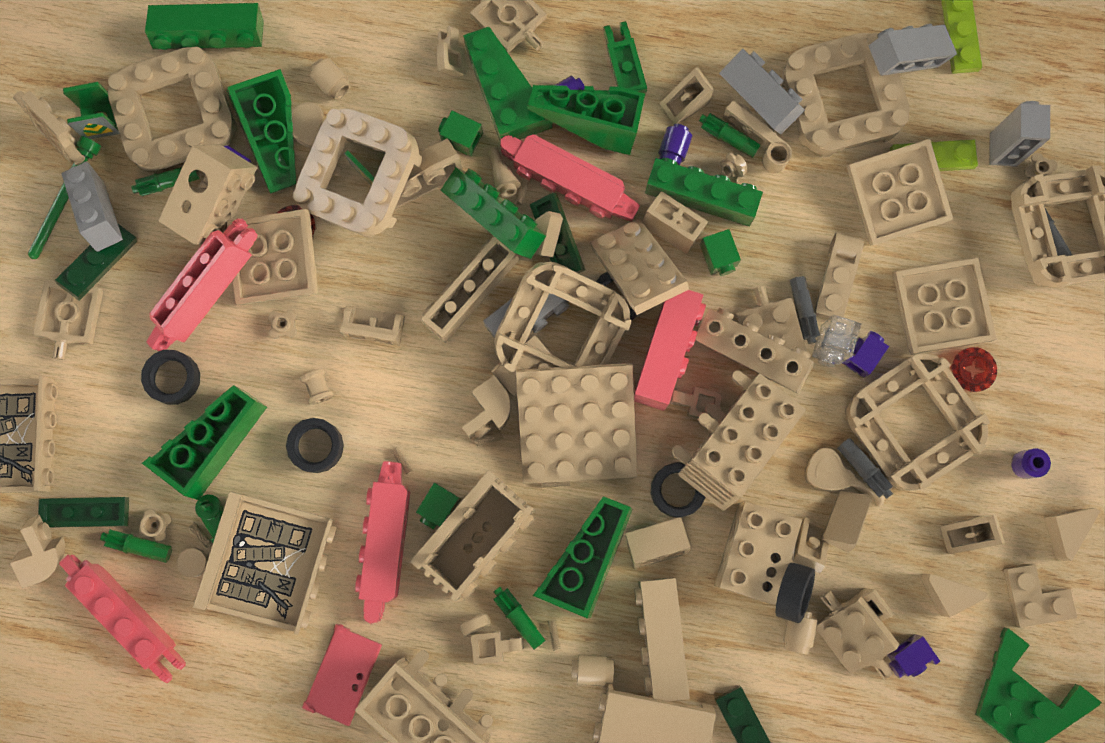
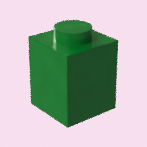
[438,110,483,157]
[700,229,741,276]
[416,483,461,530]

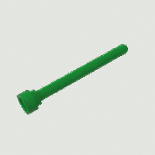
[28,136,102,259]

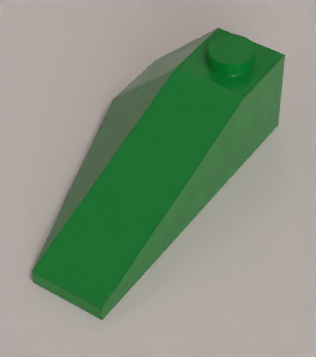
[227,69,296,194]

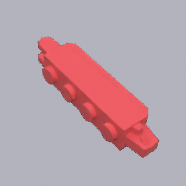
[500,135,640,222]
[146,218,258,351]
[355,461,411,625]
[59,554,186,683]

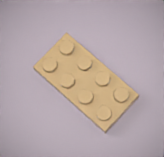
[590,218,689,315]

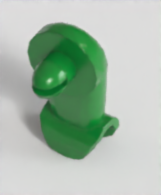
[195,494,224,543]

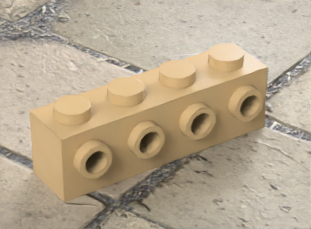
[421,237,519,343]
[695,308,815,394]
[634,578,690,701]

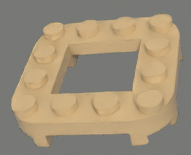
[781,33,910,157]
[108,47,238,174]
[293,109,422,238]
[1011,166,1105,288]
[494,262,631,372]
[845,353,990,491]

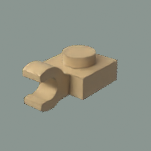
[437,26,466,78]
[670,387,723,418]
[471,631,524,665]

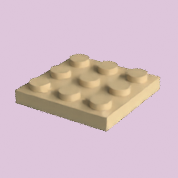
[847,139,953,246]
[227,209,318,305]
[893,258,997,355]

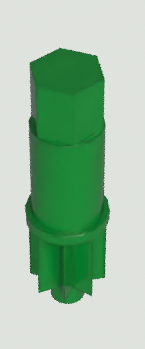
[699,113,761,158]
[131,167,200,196]
[100,529,172,563]
[493,587,546,650]

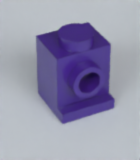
[840,331,889,378]
[887,634,941,679]

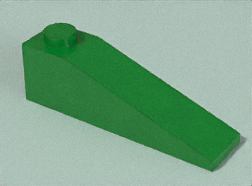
[527,85,645,155]

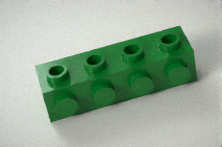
[145,3,264,50]
[645,158,763,227]
[440,167,546,259]

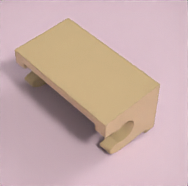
[642,191,708,255]
[340,306,405,346]
[625,517,691,569]

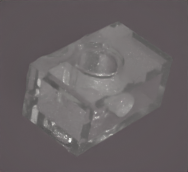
[812,315,862,367]

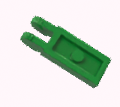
[603,21,647,93]

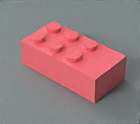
[634,290,706,411]

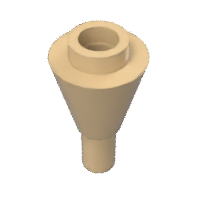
[488,148,521,198]

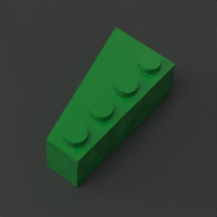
[463,27,553,143]
[142,385,267,500]
[533,496,633,619]

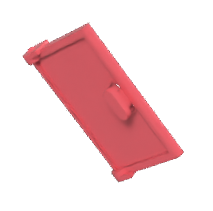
[302,624,382,726]

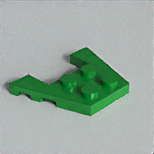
[975,627,1102,743]

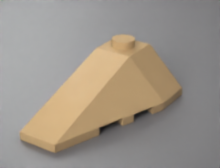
[395,138,463,209]

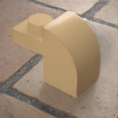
[462,375,511,439]
[10,515,65,588]

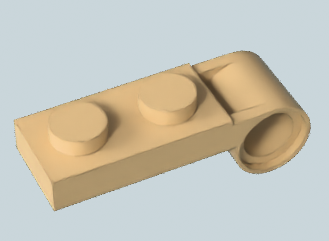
[723,100,792,173]
[814,233,864,320]

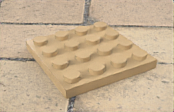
[516,363,637,484]

